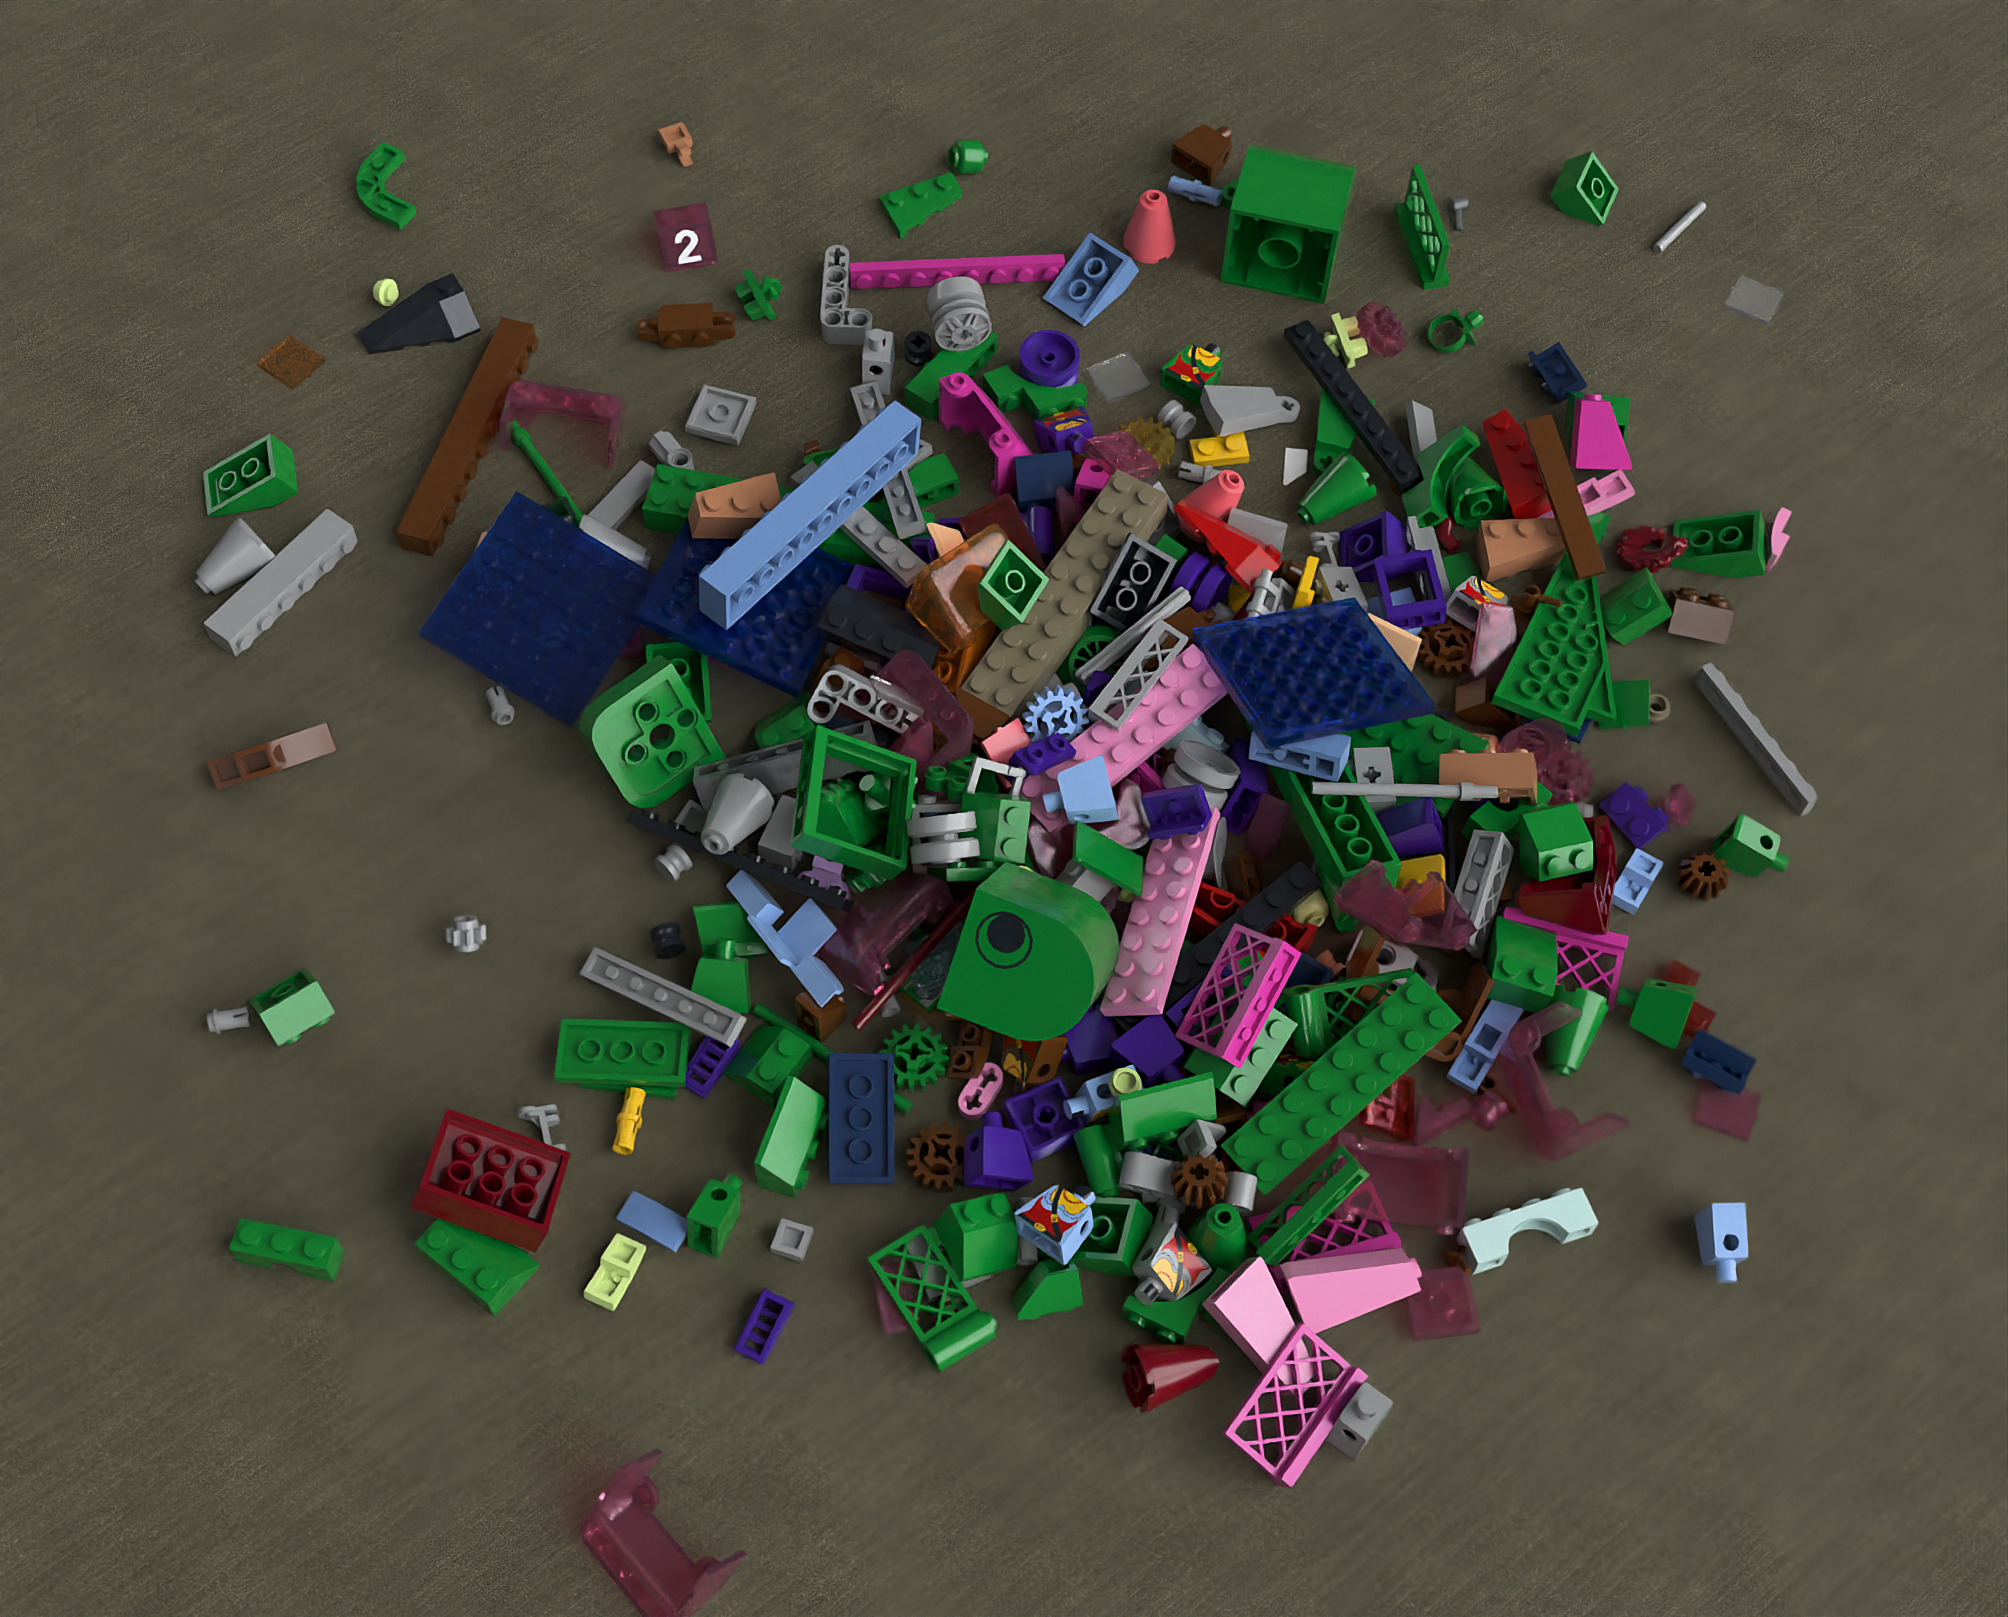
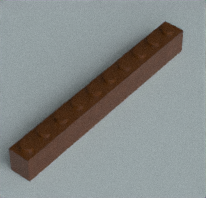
[396,317,538,557]

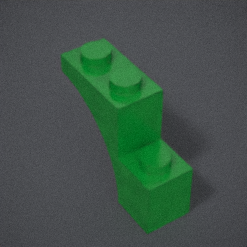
[982,364,1087,421]
[1401,424,1481,528]
[1121,1267,1232,1345]

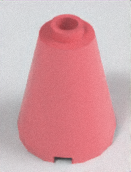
[1123,190,1176,264]
[1175,470,1244,544]

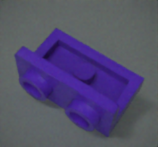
[1004,732,1077,785]
[1599,781,1671,850]
[1141,783,1212,840]

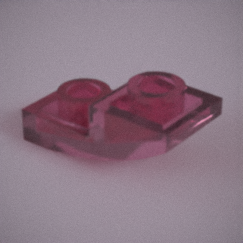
[872,1261,919,1334]

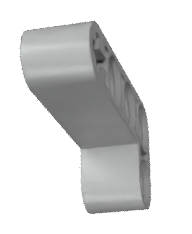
[820,245,872,345]
[807,665,931,740]
[1119,1152,1258,1216]

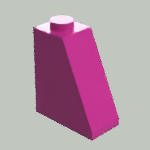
[1570,393,1632,470]

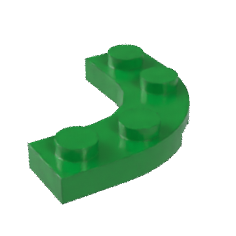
[356,141,417,231]

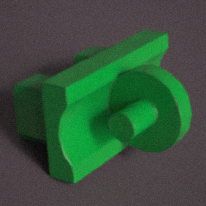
[734,268,782,321]

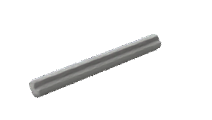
[1074,587,1191,686]

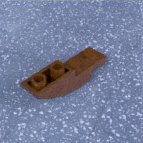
[206,722,337,790]

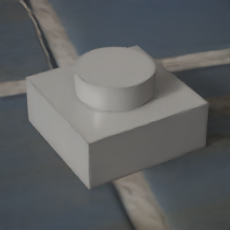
[770,1218,813,1262]

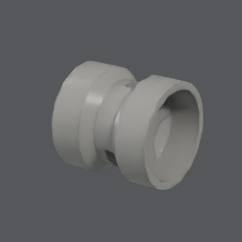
[1157,400,1196,439]

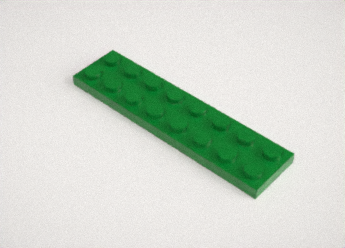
[1221,972,1462,1196]

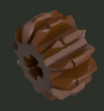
[1676,849,1730,902]
[1171,1151,1228,1210]

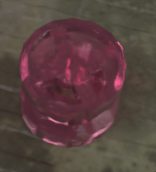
[1468,1091,1509,1132]

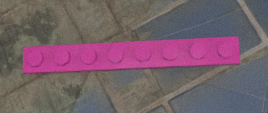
[849,254,1065,289]

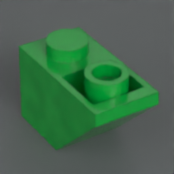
[1011,1257,1084,1320]

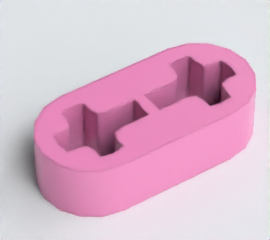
[958,1063,1003,1121]

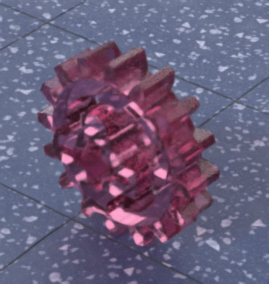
[1356,301,1408,358]
[1534,744,1595,806]

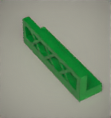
[1247,1145,1370,1267]

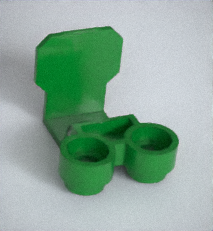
[924,753,999,802]

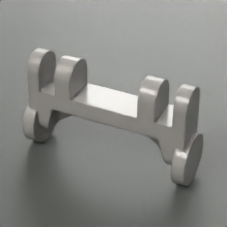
[1309,532,1340,567]
[517,1104,566,1151]

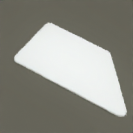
[1283,448,1308,485]

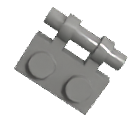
[1245,569,1296,642]

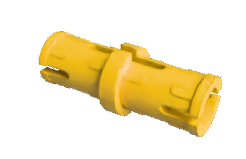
[612,1087,646,1155]

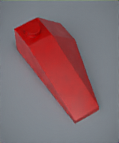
[1173,500,1283,595]

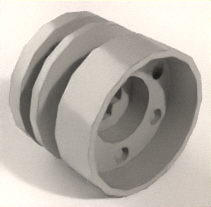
[926,276,992,351]

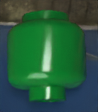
[947,139,988,175]

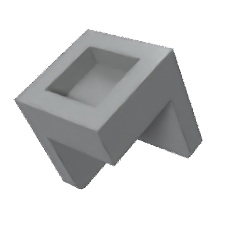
[1177,1119,1226,1162]

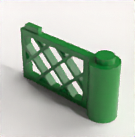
[1284,968,1413,1060]
[1073,1124,1184,1198]
[866,1224,998,1373]

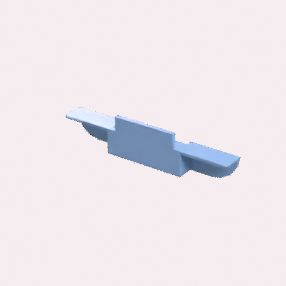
[726,869,844,1007]

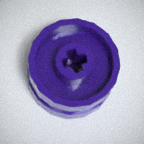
[1019,330,1080,387]
[1168,552,1233,613]

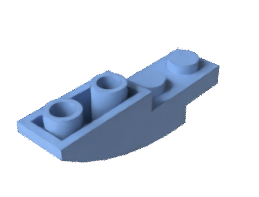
[1446,1000,1524,1094]

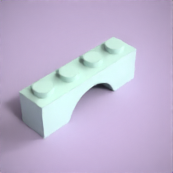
[1456,1188,1599,1275]

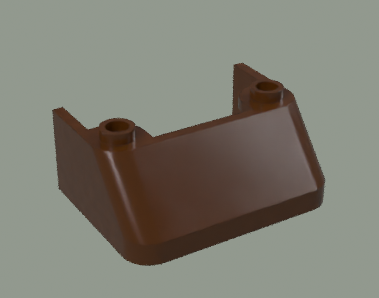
[1342,921,1495,1062]

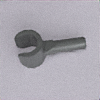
[1450,195,1468,232]

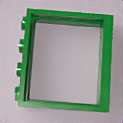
[790,725,918,880]

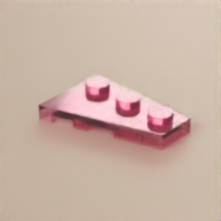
[1469,603,1519,686]

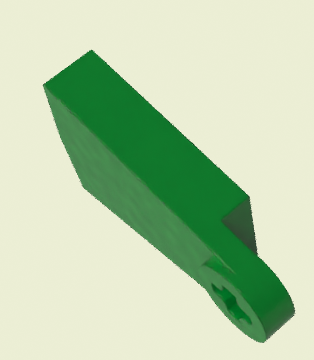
[1312,388,1375,478]

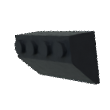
[817,584,949,684]

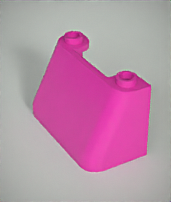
[939,373,1034,498]

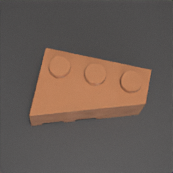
[687,472,781,539]
[1475,518,1566,583]
[1439,749,1537,806]

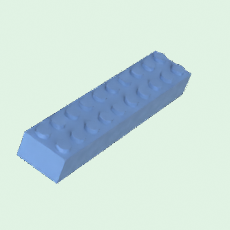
[699,400,921,630]

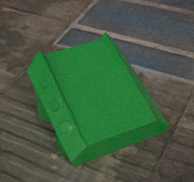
[692,901,767,959]

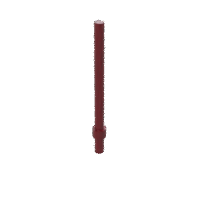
[851,884,979,1031]

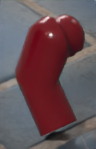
[1434,513,1461,554]

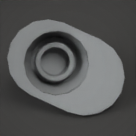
[1202,817,1227,887]

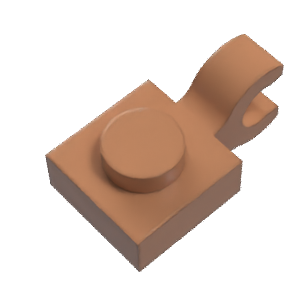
[658,122,693,167]

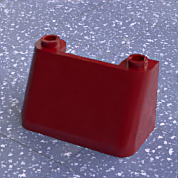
[1515,816,1618,935]

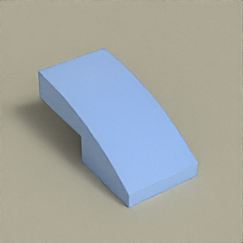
[1612,848,1664,915]

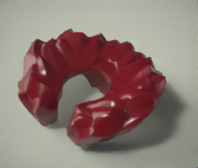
[1616,525,1688,574]

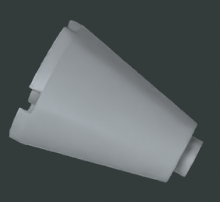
[568,514,651,576]
[195,517,275,594]
[701,773,774,854]

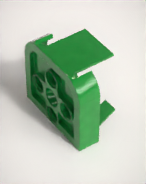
[573,654,726,808]

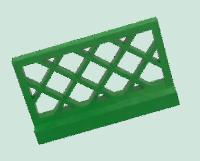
[1394,164,1450,290]

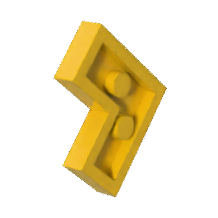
[1189,427,1250,467]

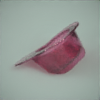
[1498,718,1568,771]

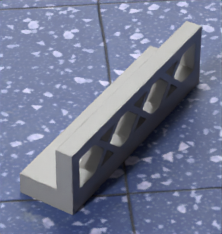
[1406,516,1458,626]
[1088,618,1189,732]
[1440,830,1514,959]

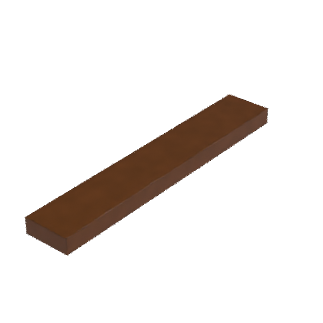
[1522,414,1607,581]

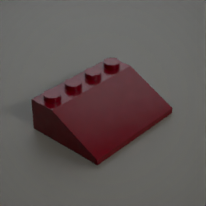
[409,1108,571,1253]

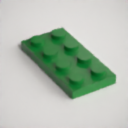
[554,1018,691,1087]

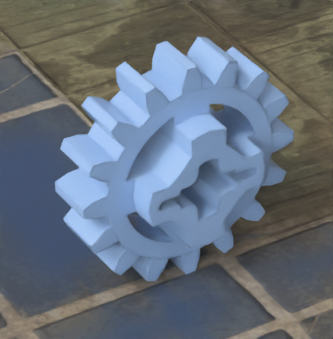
[1022,685,1089,742]

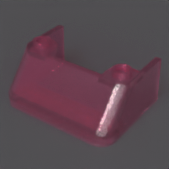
[500,380,626,469]
[846,649,974,798]
[1498,1001,1630,1162]
[580,1448,747,1617]

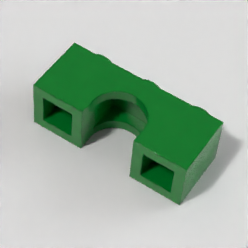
[1461,781,1553,843]
[229,1218,345,1282]

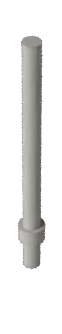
[1311,782,1498,801]

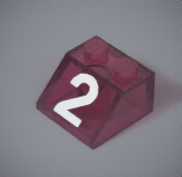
[653,202,718,273]

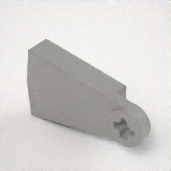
[1200,385,1300,437]

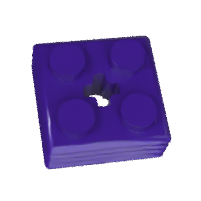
[1003,1077,1087,1162]

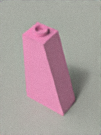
[1280,1248,1422,1334]
[1202,1256,1315,1396]

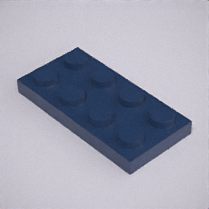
[828,1053,894,1185]

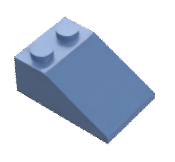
[1043,233,1139,326]

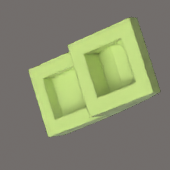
[584,1233,646,1311]

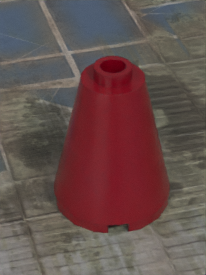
[1121,1343,1219,1413]

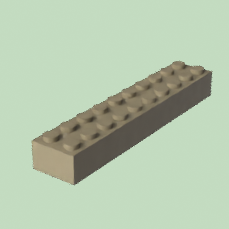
[961,469,1168,722]

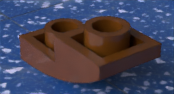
[947,1020,994,1079]

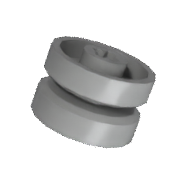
[1162,740,1241,811]
[906,811,980,865]

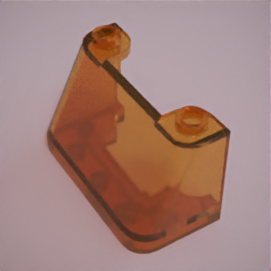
[905,523,1010,654]

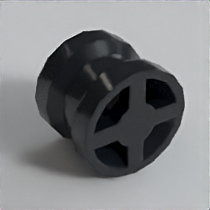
[905,331,932,366]
[650,922,686,960]

